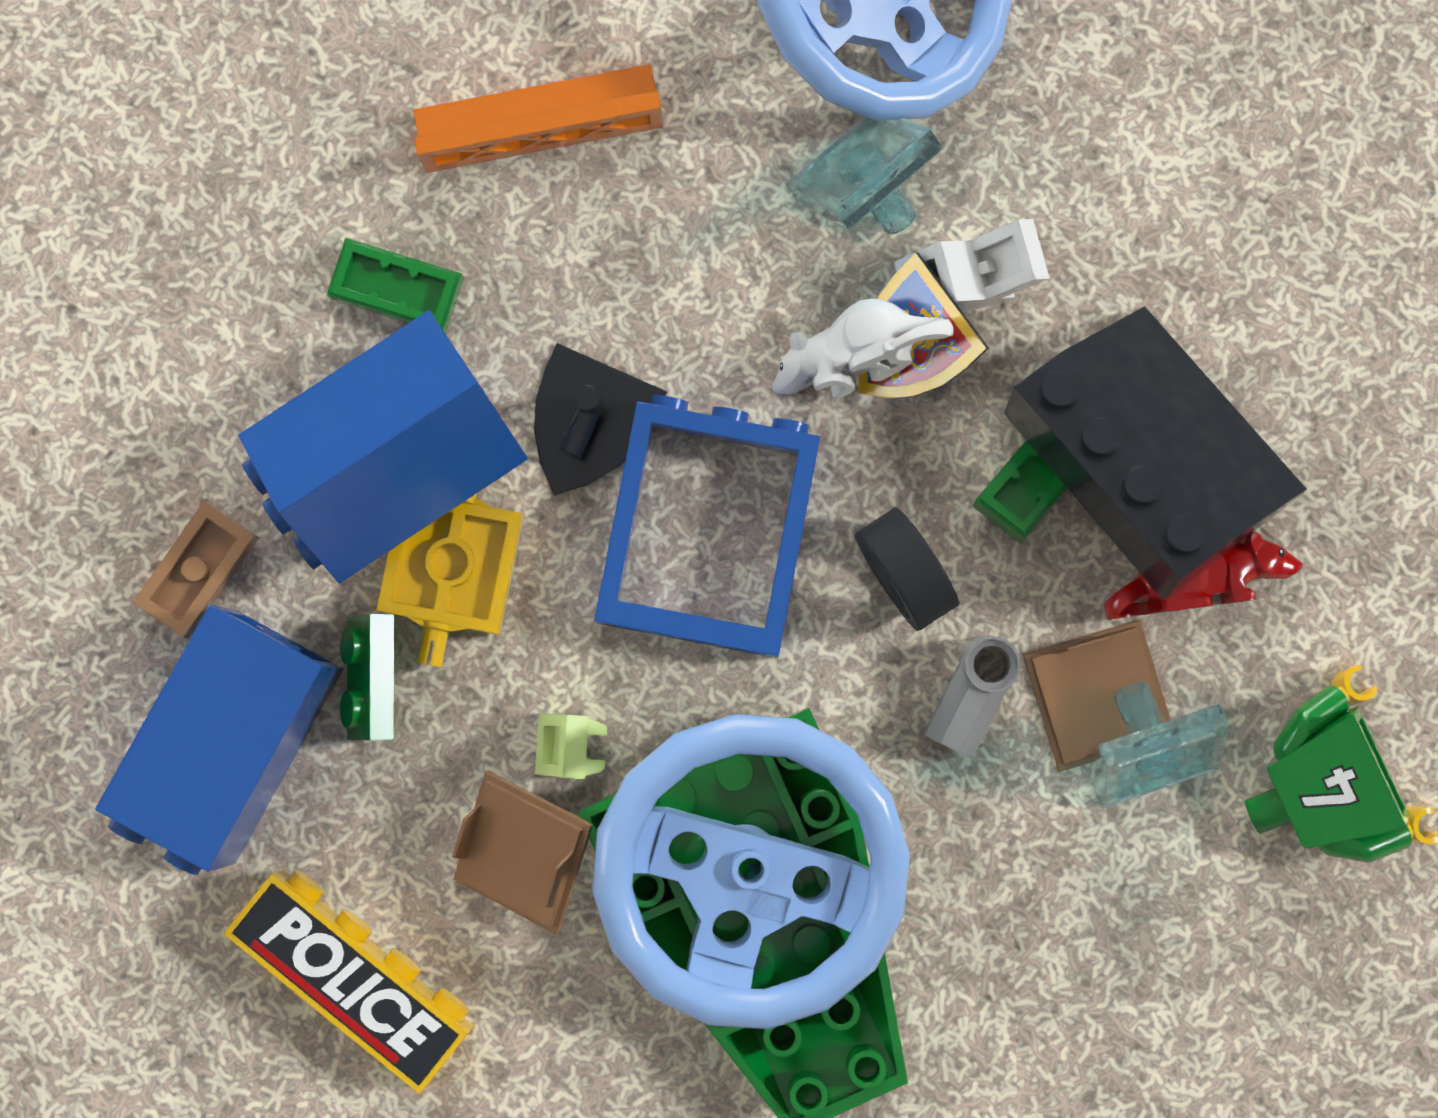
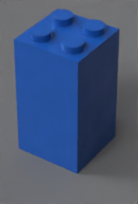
[238,310,528,584]
[94,604,344,875]

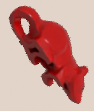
[1104,531,1303,620]

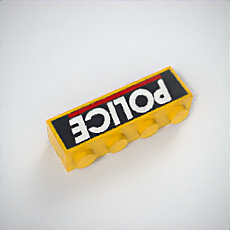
[223,870,475,1094]

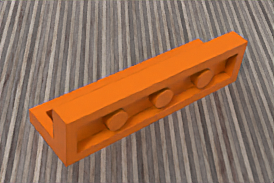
[413,64,663,173]

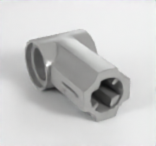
[923,635,1021,759]

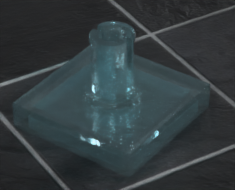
[786,117,943,235]
[1093,682,1230,809]

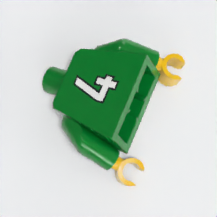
[1245,665,1438,863]

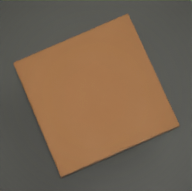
[1023,620,1176,772]
[452,771,593,935]

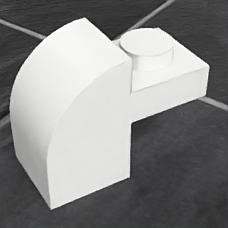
[894,219,1050,313]

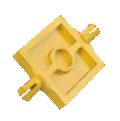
[376,493,524,668]

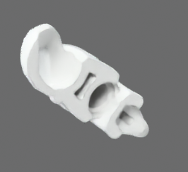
[771,298,954,398]

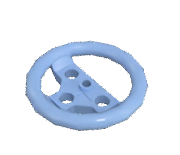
[757,0,1012,121]
[592,714,910,1029]

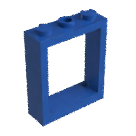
[594,395,821,658]

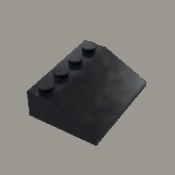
[1003,306,1307,601]

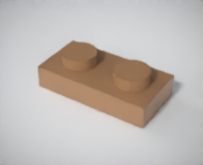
[133,501,259,638]

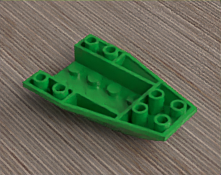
[578,708,908,1118]

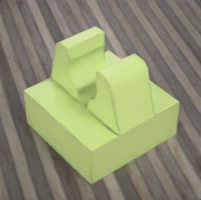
[535,713,607,779]

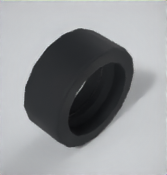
[855,507,960,631]

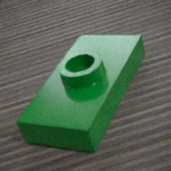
[327,237,464,334]
[973,441,1067,544]

